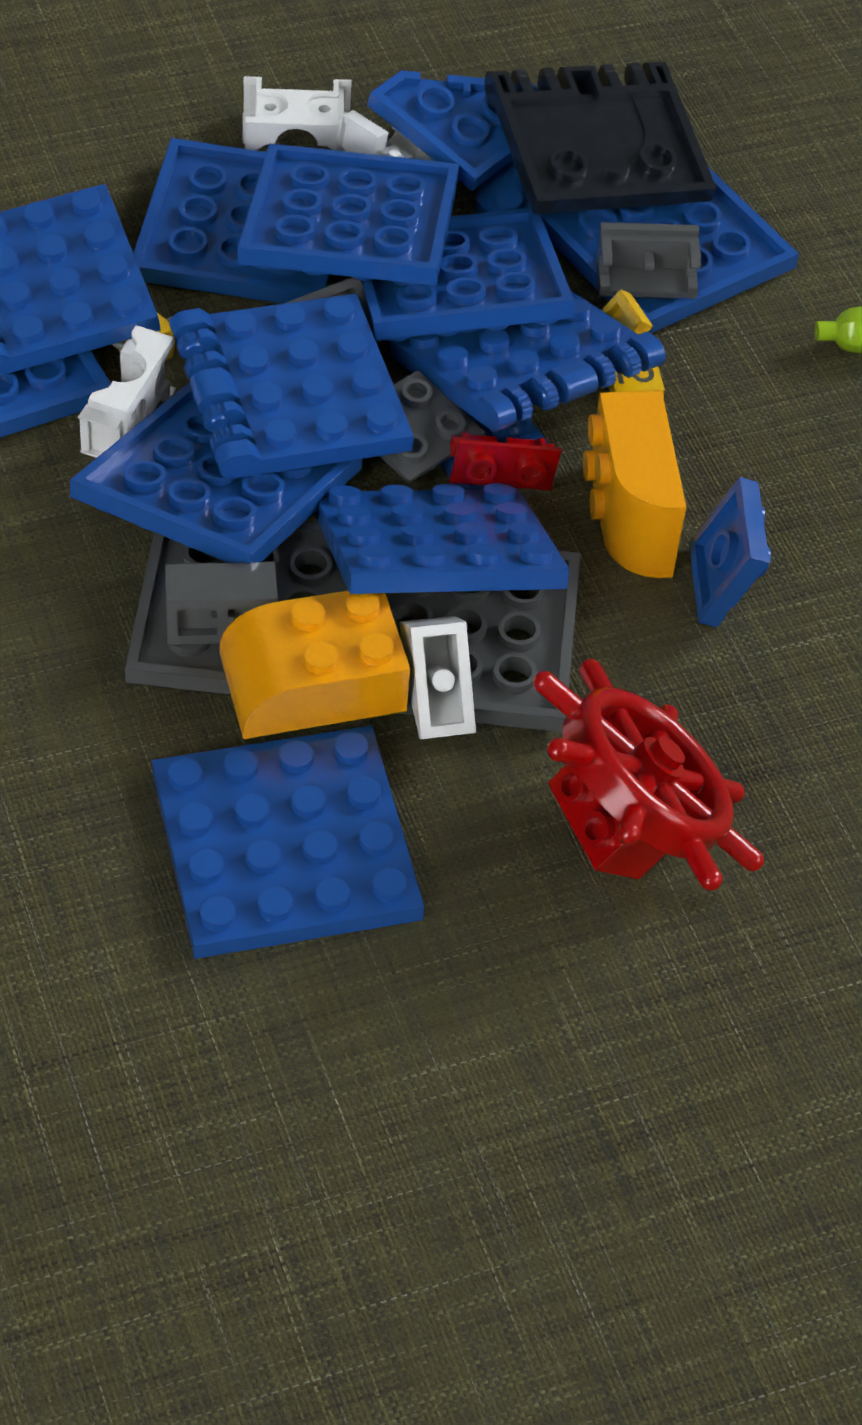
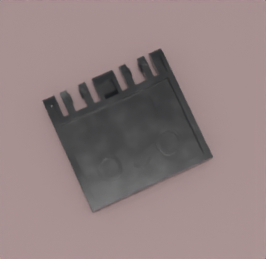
[484,61,717,214]

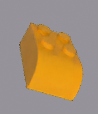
[583,391,686,578]
[220,590,410,739]

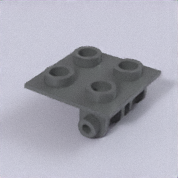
[370,370,486,484]

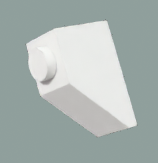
[400,616,476,739]

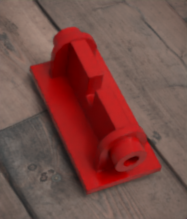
[449,431,562,491]

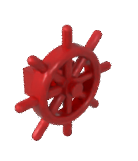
[533,659,764,891]

